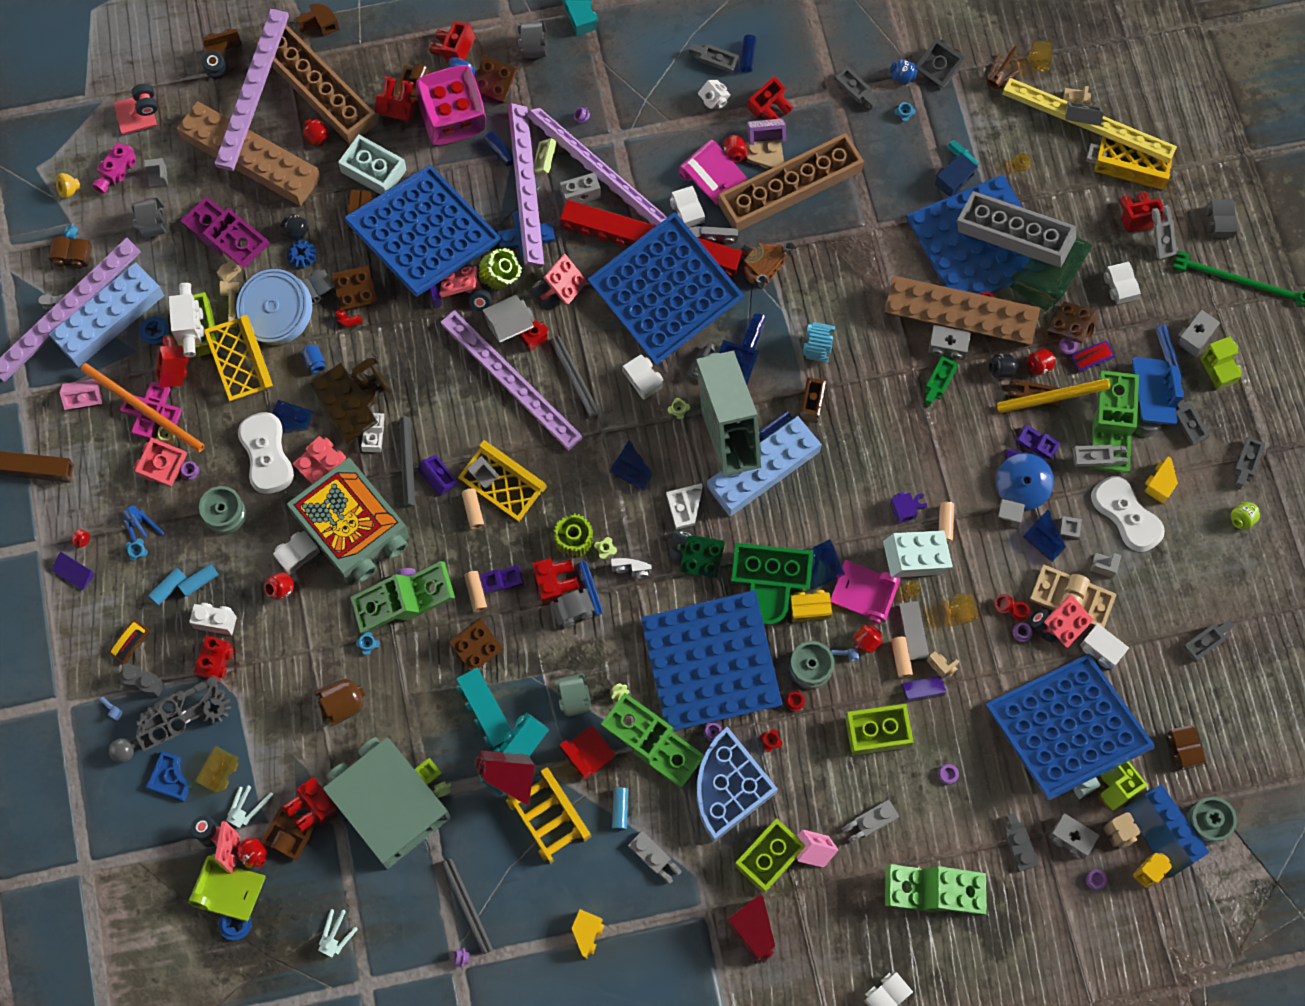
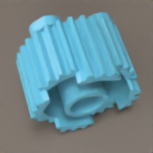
[803,322,835,363]

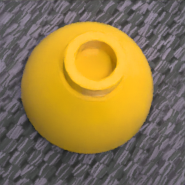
[56,173,80,199]

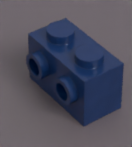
[935,153,978,197]

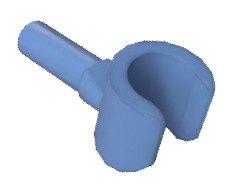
[831,648,859,661]
[100,697,122,721]

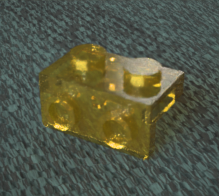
[194,746,239,793]

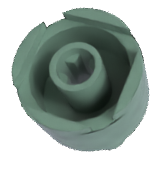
[555,673,592,717]

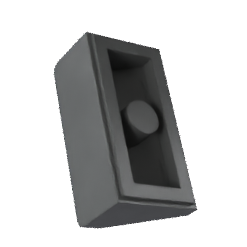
[1065,101,1104,126]

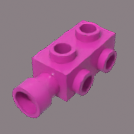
[92,142,136,194]

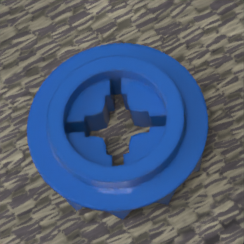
[287,240,316,268]
[139,316,170,345]
[218,915,252,941]

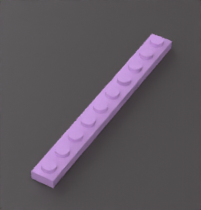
[215,9,289,171]
[508,103,544,268]
[527,108,667,226]
[0,238,141,382]
[441,310,582,451]

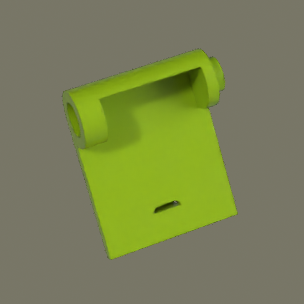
[188,854,266,922]

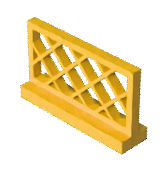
[1093,136,1173,190]
[204,315,273,401]
[458,440,547,522]

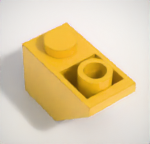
[1144,456,1178,504]
[572,909,605,959]

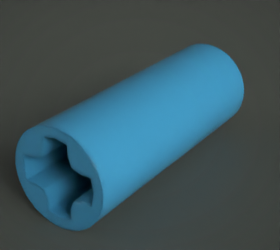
[178,563,219,597]
[148,568,187,605]
[612,787,628,830]

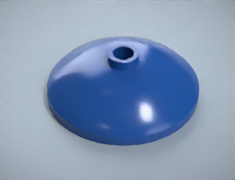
[996,453,1054,510]

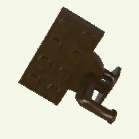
[310,354,392,444]

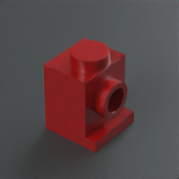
[519,320,548,352]

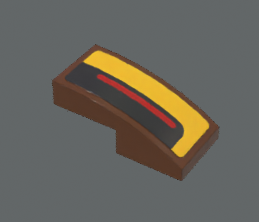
[108,619,150,664]

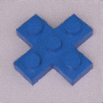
[498,211,555,264]

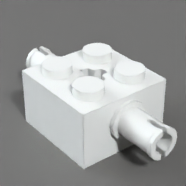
[169,283,204,357]

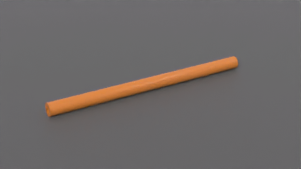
[80,363,205,452]

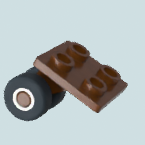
[202,28,242,79]

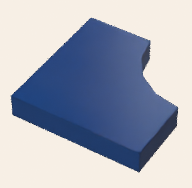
[146,751,192,802]

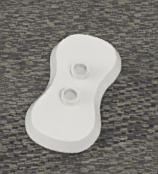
[238,412,294,494]
[1091,476,1165,552]

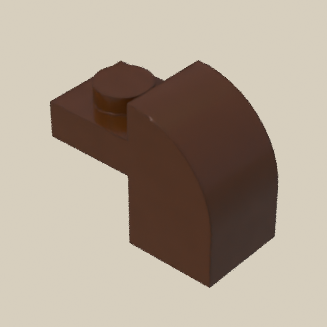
[296,3,339,37]

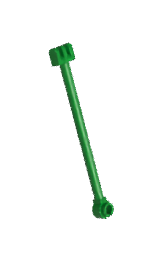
[1172,251,1305,307]

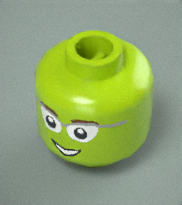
[1230,502,1260,530]

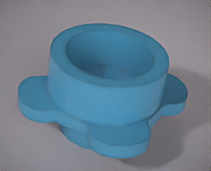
[894,102,916,122]
[63,223,79,239]
[125,538,148,560]
[356,632,379,655]

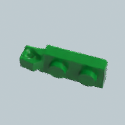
[924,356,959,407]

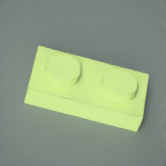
[534,138,556,177]

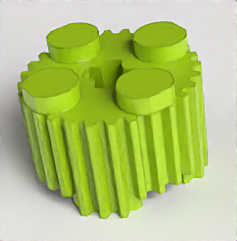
[479,248,522,290]
[554,513,593,557]

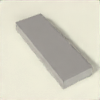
[898,601,929,661]

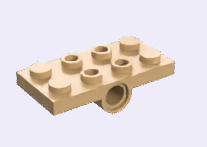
[1029,565,1117,628]

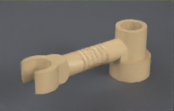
[220,281,240,328]

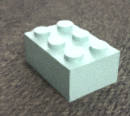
[338,134,407,195]
[883,531,953,578]

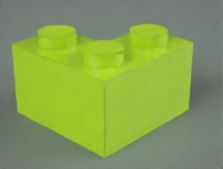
[1200,336,1242,390]
[1100,761,1148,811]

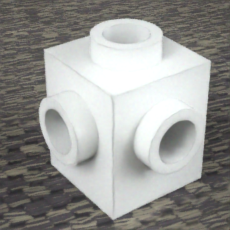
[698,80,730,109]

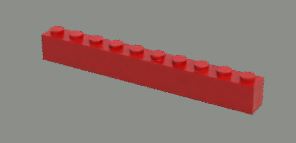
[560,200,742,278]

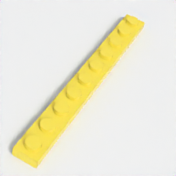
[1002,78,1177,163]

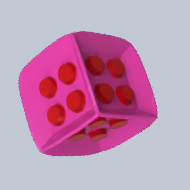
[416,65,486,145]

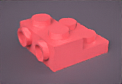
[293,436,346,485]
[134,437,187,487]

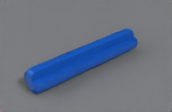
[1155,324,1182,374]
[576,561,603,616]

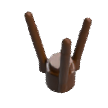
[986,45,1019,89]

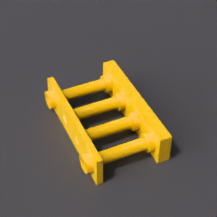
[506,767,591,864]

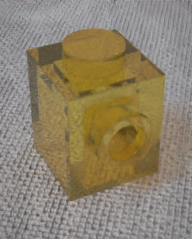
[1028,41,1053,71]
[949,593,978,625]

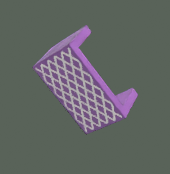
[747,118,786,145]

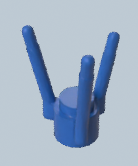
[122,506,164,542]

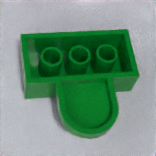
[731,543,813,625]

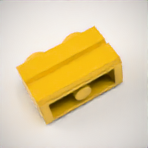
[789,590,832,622]
[1133,853,1172,888]

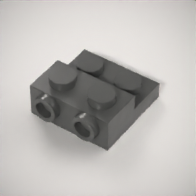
[915,38,966,89]

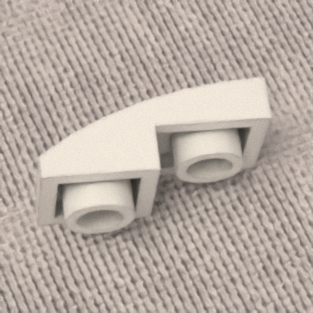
[361,413,384,452]
[611,558,652,578]

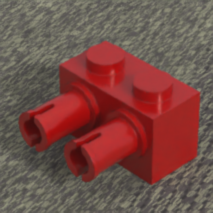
[429,21,476,63]
[374,76,417,121]
[745,76,794,120]
[1119,191,1164,233]
[156,335,188,387]
[532,558,579,606]
[193,635,233,683]
[282,777,338,832]

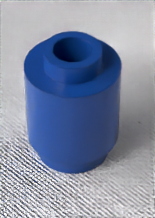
[301,345,325,374]

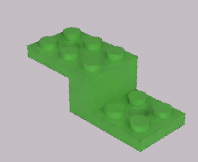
[1090,370,1139,474]
[351,561,455,634]
[601,693,705,789]
[885,864,986,915]

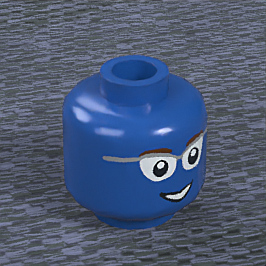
[889,59,917,85]

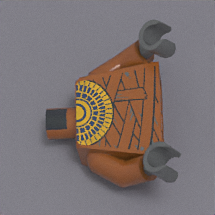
[741,241,796,289]

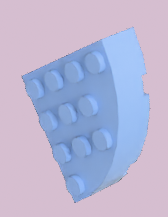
[697,727,778,842]

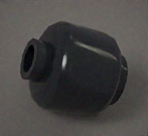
[280,214,309,241]
[988,354,1018,379]

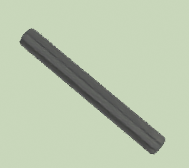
[551,336,599,417]
[399,416,415,507]
[442,859,493,954]

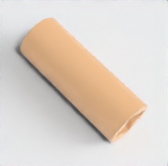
[462,489,484,530]
[939,502,954,543]
[464,571,487,613]
[891,637,913,678]

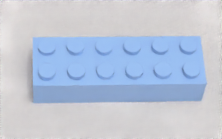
[49,262,164,368]
[707,416,822,517]

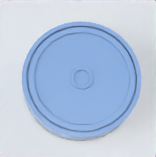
[236,269,312,345]

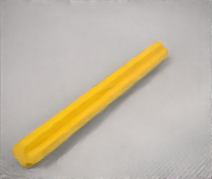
[997,378,1110,413]

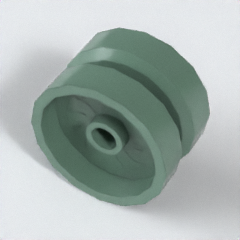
[199,486,246,534]
[789,641,834,690]
[1186,796,1237,845]

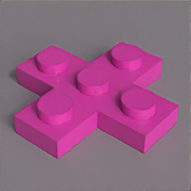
[120,381,182,439]

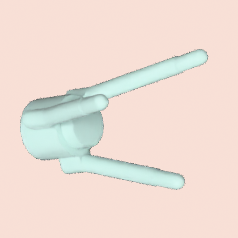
[226,786,273,828]
[318,909,357,957]

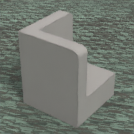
[144,158,168,188]
[467,456,499,488]
[998,499,1025,528]
[1090,553,1122,578]

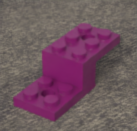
[181,196,269,270]

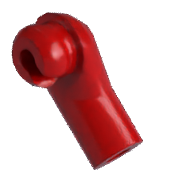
[335,310,362,327]

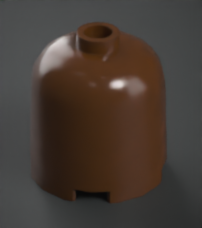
[314,679,365,727]

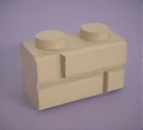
[1103,812,1140,849]

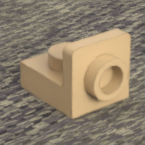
[1063,86,1091,104]
[217,253,241,282]
[926,651,959,678]

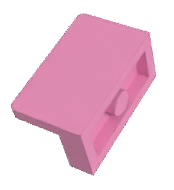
[60,379,103,410]
[797,829,838,867]

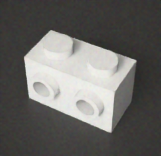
[189,603,237,636]

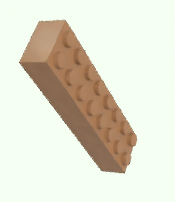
[254,25,377,145]
[177,101,321,206]
[718,133,864,232]
[884,275,1040,345]

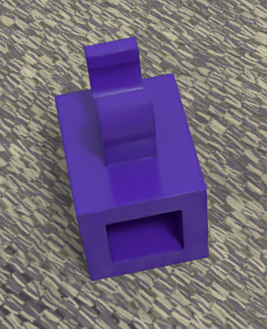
[890,492,927,525]

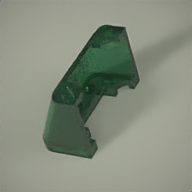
[1010,237,1092,311]

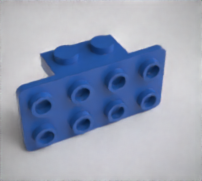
[1131,357,1184,425]

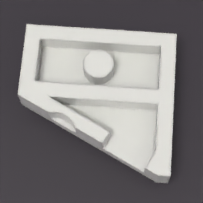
[666,483,702,530]

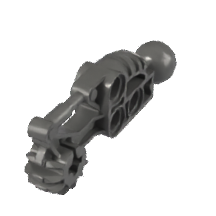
[108,675,231,764]

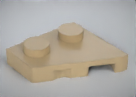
[746,139,784,169]

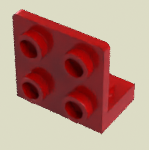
[560,726,615,781]

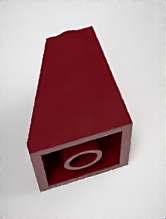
[475,750,535,805]
[727,893,775,963]

